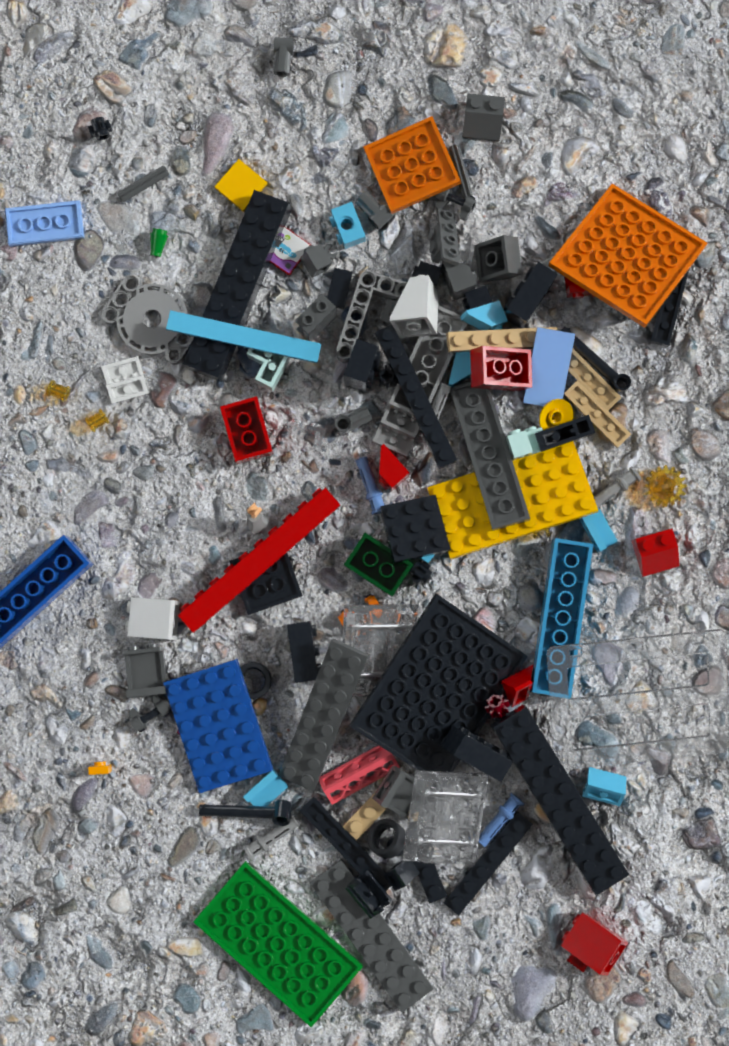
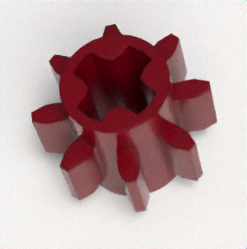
[485,694,510,719]

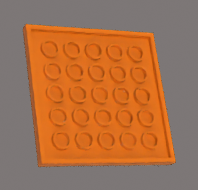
[548,184,708,328]

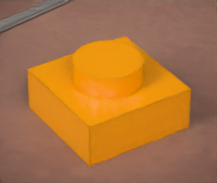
[88,761,112,775]

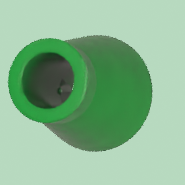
[150,228,169,257]

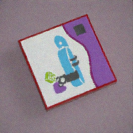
[270,227,311,276]

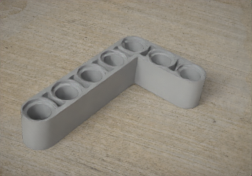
[336,271,407,363]

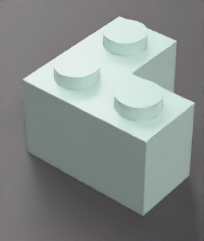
[247,349,291,391]
[506,426,543,461]

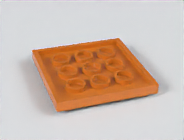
[363,116,461,214]

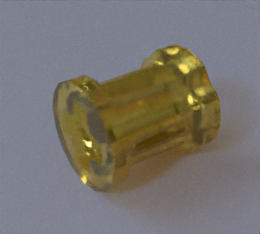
[46,380,71,403]
[85,408,110,432]

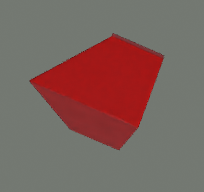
[501,664,534,708]

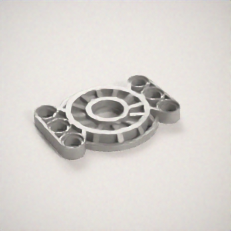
[102,275,200,365]

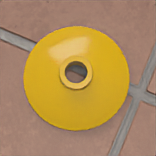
[539,399,573,430]

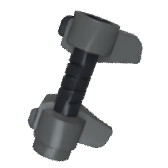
[434,189,476,221]
[129,694,171,732]

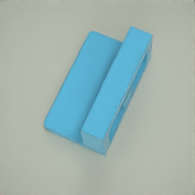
[579,509,617,553]
[582,767,627,806]
[243,769,288,806]

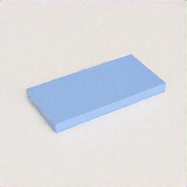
[5,200,85,247]
[523,327,575,406]

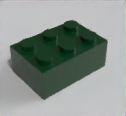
[344,533,413,597]

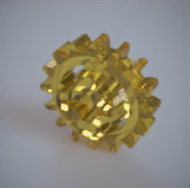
[644,465,687,507]

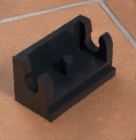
[345,870,392,919]

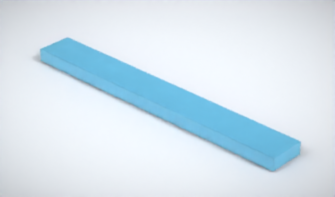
[166,310,321,363]

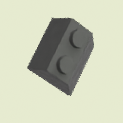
[462,93,505,141]
[474,235,523,282]
[439,259,478,301]

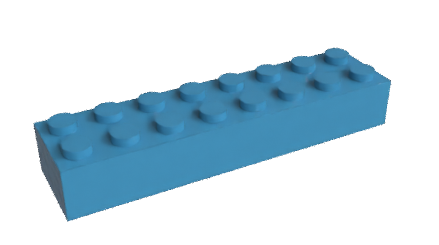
[530,538,594,699]

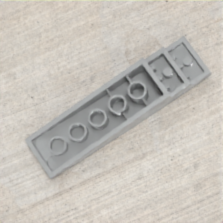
[372,305,467,458]

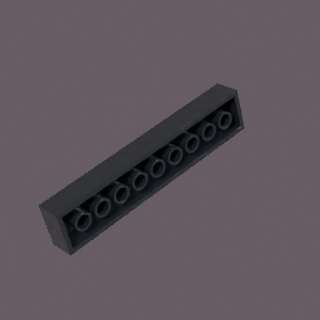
[183,190,292,382]
[490,704,629,896]

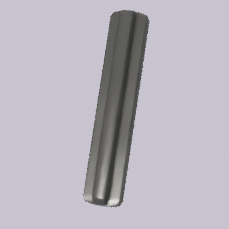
[449,145,473,199]
[117,166,169,202]

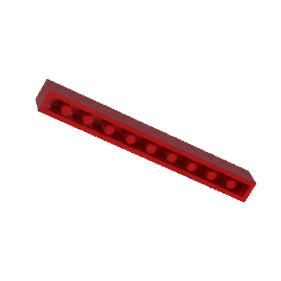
[178,487,341,633]

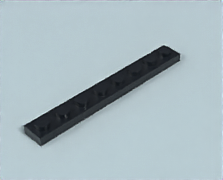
[375,325,457,469]

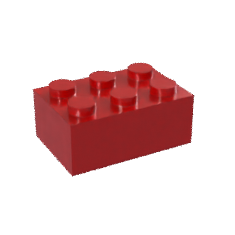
[470,346,532,391]
[220,396,274,465]

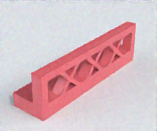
[319,745,400,805]

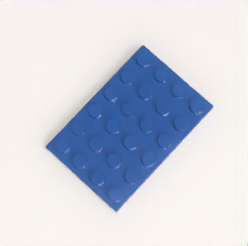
[163,659,273,793]

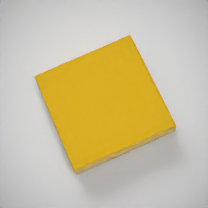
[214,159,268,212]

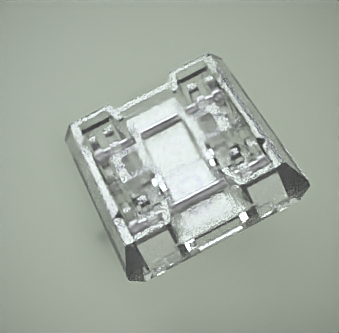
[342,604,419,697]
[402,770,489,864]

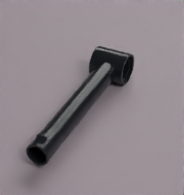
[561,326,631,395]
[199,800,292,826]

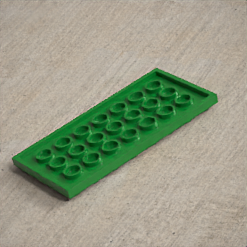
[193,861,363,1027]

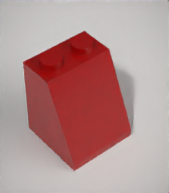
[561,912,629,976]

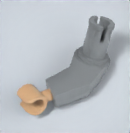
[247,503,273,538]

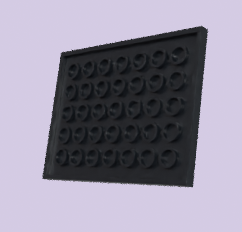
[349,593,528,787]

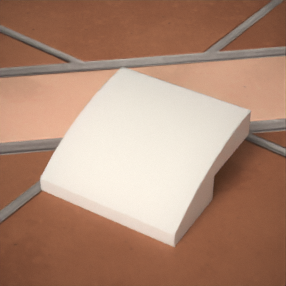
[101,356,149,404]

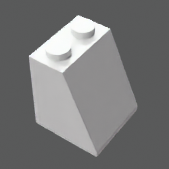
[390,275,438,338]
[125,597,180,640]

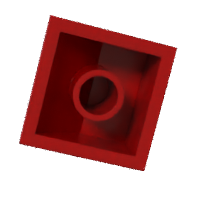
[379,444,409,492]
[631,528,680,577]

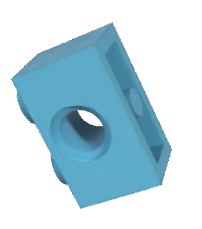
[329,202,366,249]

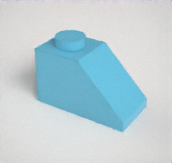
[460,300,508,330]
[448,351,471,387]

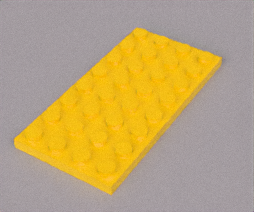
[427,441,599,560]

